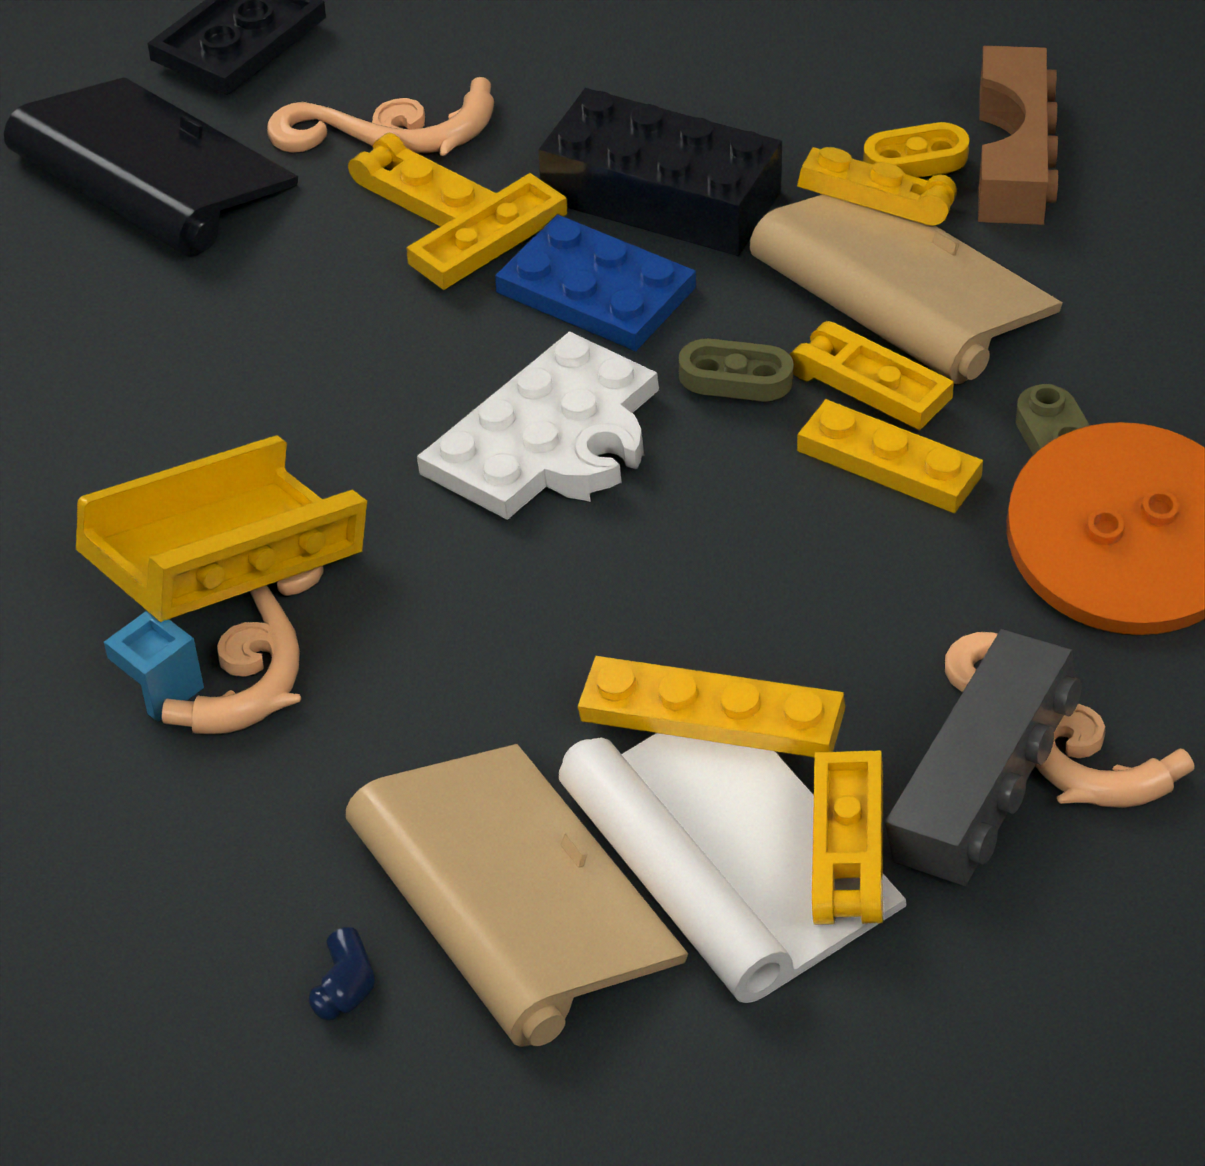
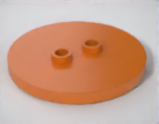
[1007,422,1205,635]

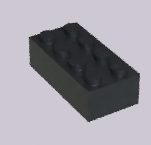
[539,88,782,256]

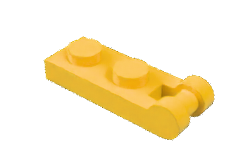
[348,132,496,227]
[797,147,957,226]
[789,321,954,430]
[812,750,884,925]

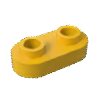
[863,122,969,178]

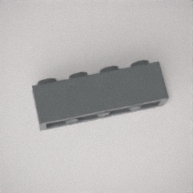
[885,629,1082,886]

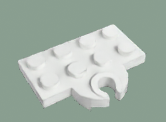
[417,331,659,520]

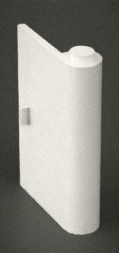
[559,733,906,1003]

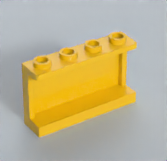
[76,435,367,622]

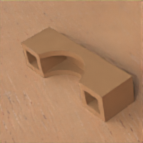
[978,46,1058,225]

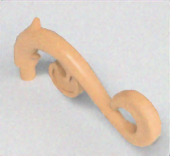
[267,77,494,156]
[162,566,324,734]
[945,632,1194,808]

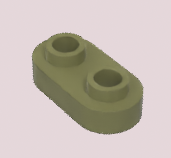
[679,338,794,402]
[1016,384,1090,455]

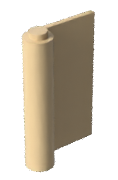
[750,194,1063,384]
[346,744,688,1047]

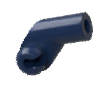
[309,927,375,1021]

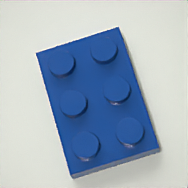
[495,214,696,351]

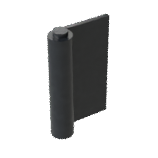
[4,77,298,257]

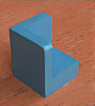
[104,611,204,722]

